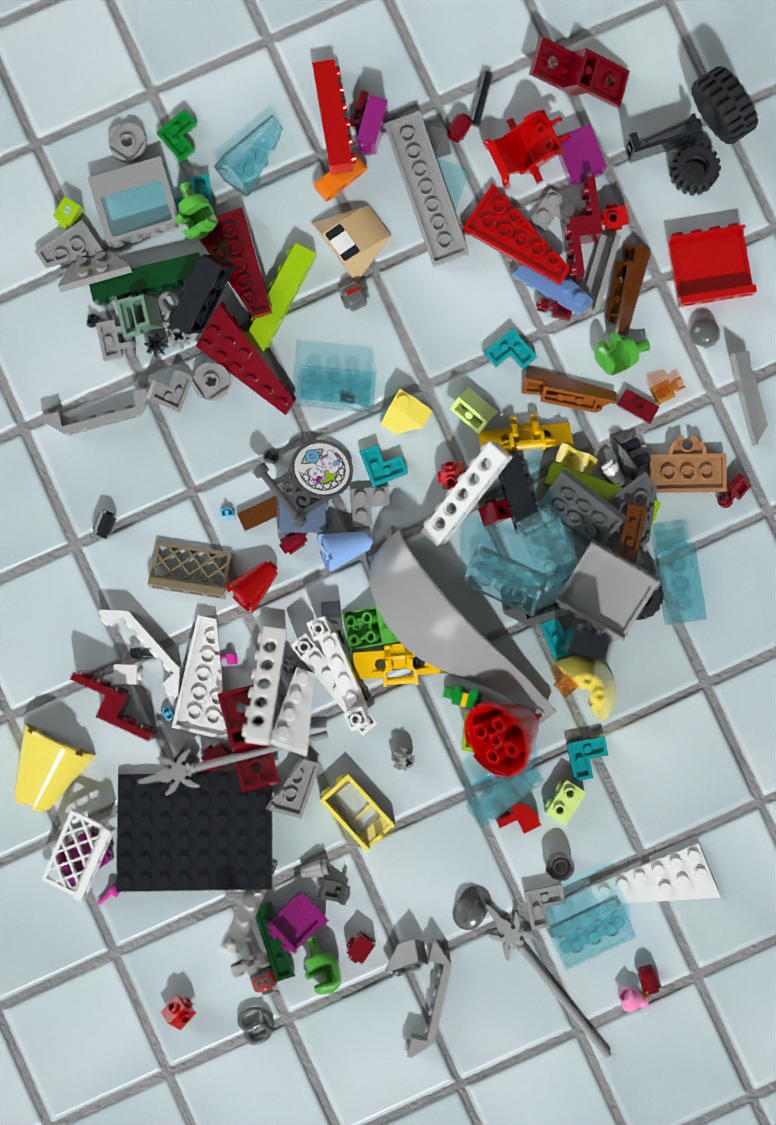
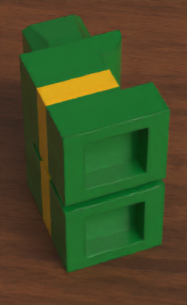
[442,685,483,709]

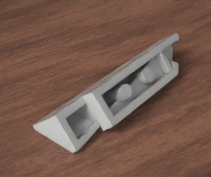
[730,351,768,446]

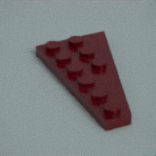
[199,207,273,319]
[196,301,297,415]

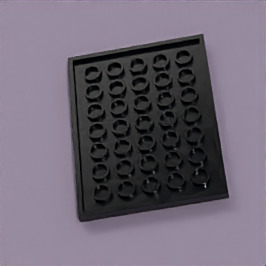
[116,772,273,892]

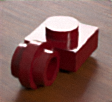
[349,90,369,129]
[536,298,572,321]
[717,473,751,508]

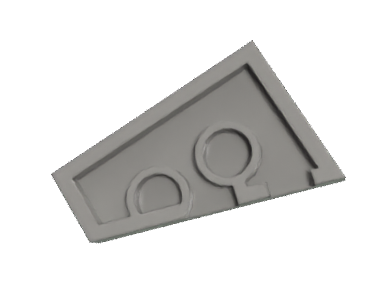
[35,220,104,268]
[265,757,320,819]

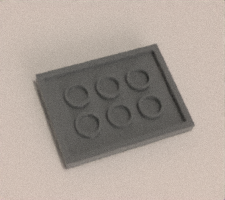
[536,469,627,547]

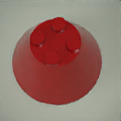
[464,703,539,777]

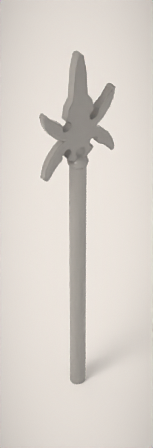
[138,731,328,795]
[486,904,612,1059]

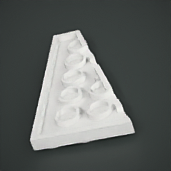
[171,615,228,741]
[590,843,721,905]

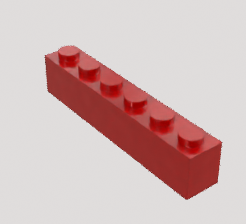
[312,59,356,175]

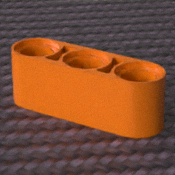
[313,152,368,202]

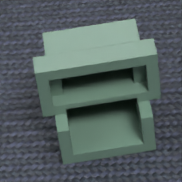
[116,295,163,339]

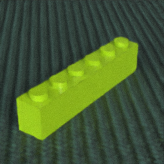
[245,242,317,356]
[543,462,661,525]

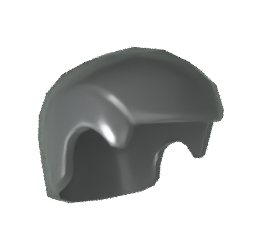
[690,318,720,348]
[545,852,574,882]

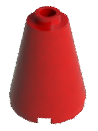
[225,561,278,613]

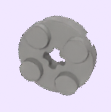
[108,123,147,163]
[192,362,231,401]
[230,952,270,978]

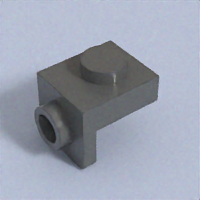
[317,878,350,905]

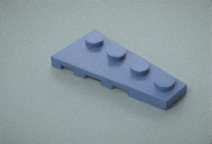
[512,265,593,315]

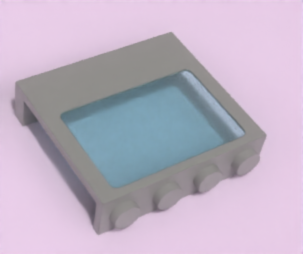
[88,156,182,248]

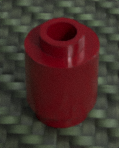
[447,113,472,143]
[279,533,308,555]
[637,964,662,995]

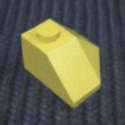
[380,389,432,434]

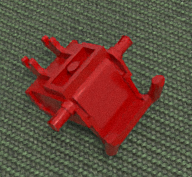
[483,110,571,189]

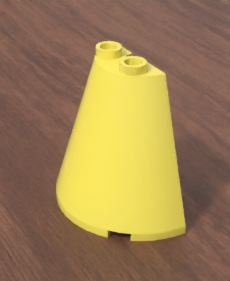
[554,654,616,722]
[14,723,96,813]

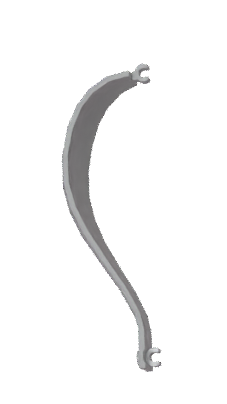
[369,525,557,725]

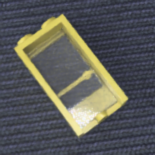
[320,773,395,852]

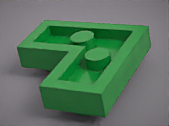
[156,109,198,163]

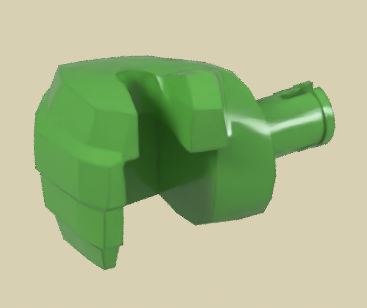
[174,182,218,240]
[594,332,650,376]
[304,936,341,995]

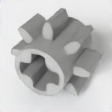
[167,328,192,349]
[391,746,415,771]

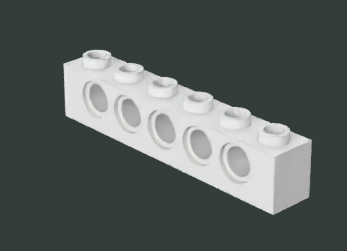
[421,442,513,546]
[242,626,287,746]

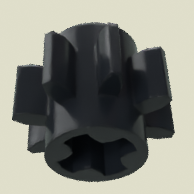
[144,333,169,358]

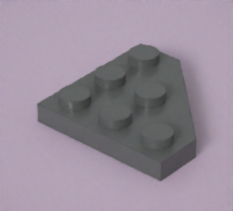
[606,472,657,549]

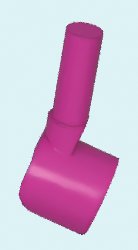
[220,654,238,665]
[97,884,120,905]

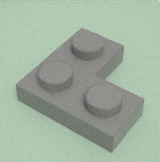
[529,189,582,232]
[146,369,193,412]
[350,486,390,528]
[523,883,566,931]

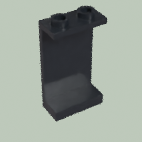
[624,113,702,163]

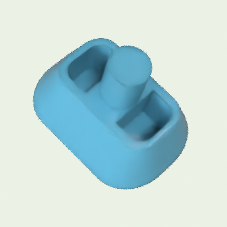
[220,507,235,519]
[161,705,175,721]

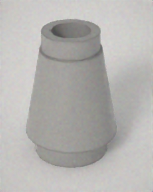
[300,858,330,878]

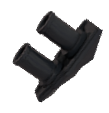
[611,437,651,480]

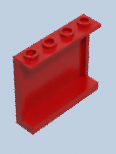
[667,223,757,308]

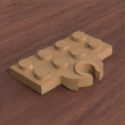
[648,435,727,493]

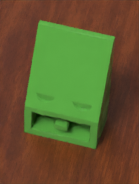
[342,606,399,651]

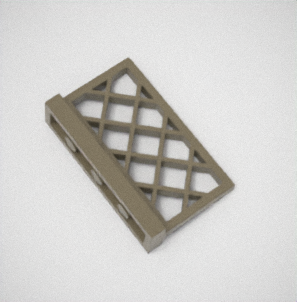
[148,541,232,599]

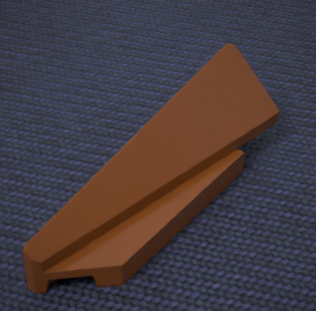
[522,366,617,413]

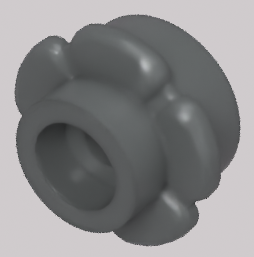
[283,656,299,674]

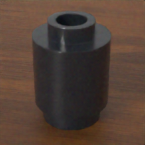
[92,509,117,539]

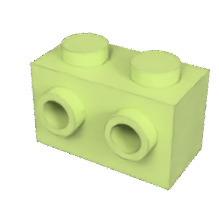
[450,387,497,434]
[544,779,586,825]

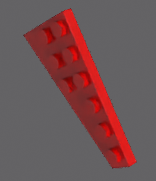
[462,183,570,286]

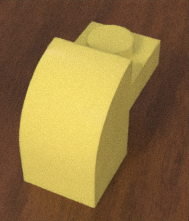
[555,443,598,476]

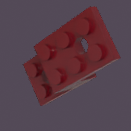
[529,36,630,108]
[563,176,603,283]
[70,670,157,741]
[217,684,280,793]

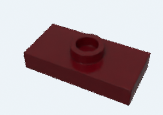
[616,388,659,424]

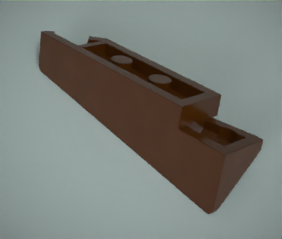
[606,244,651,337]

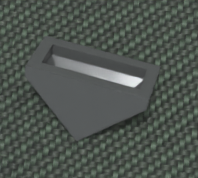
[424,118,451,159]

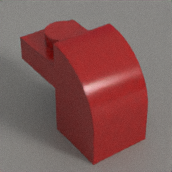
[495,802,541,834]

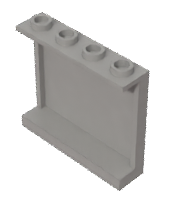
[556,539,660,641]

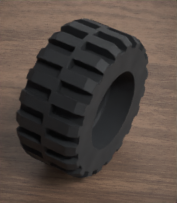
[691,66,758,144]

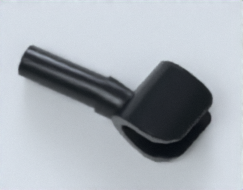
[130,647,156,659]

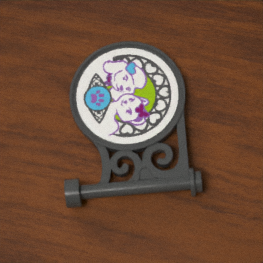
[252,440,353,528]

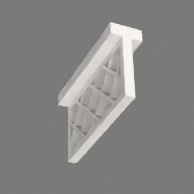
[41,809,116,902]

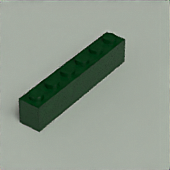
[89,252,201,306]

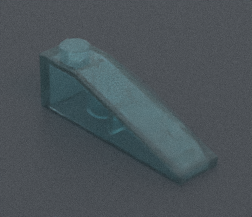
[214,115,283,197]

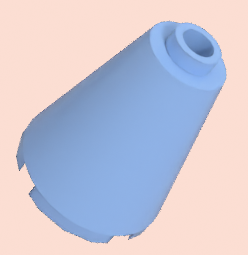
[317,531,373,571]

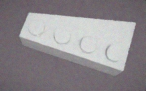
[270,667,315,757]

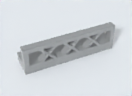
[584,234,621,313]

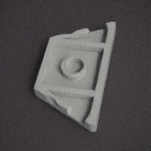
[58,250,132,292]

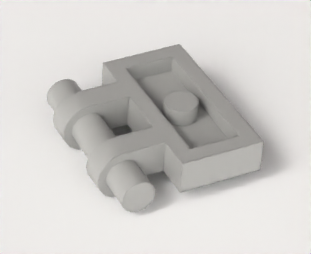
[96,320,136,361]

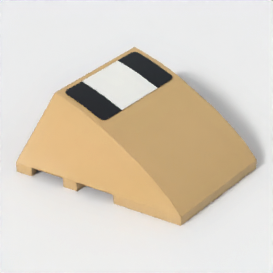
[312,205,391,283]

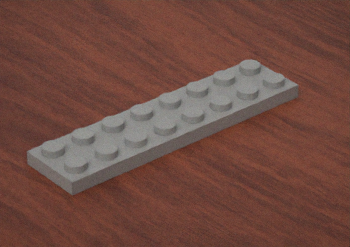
[384,110,469,268]

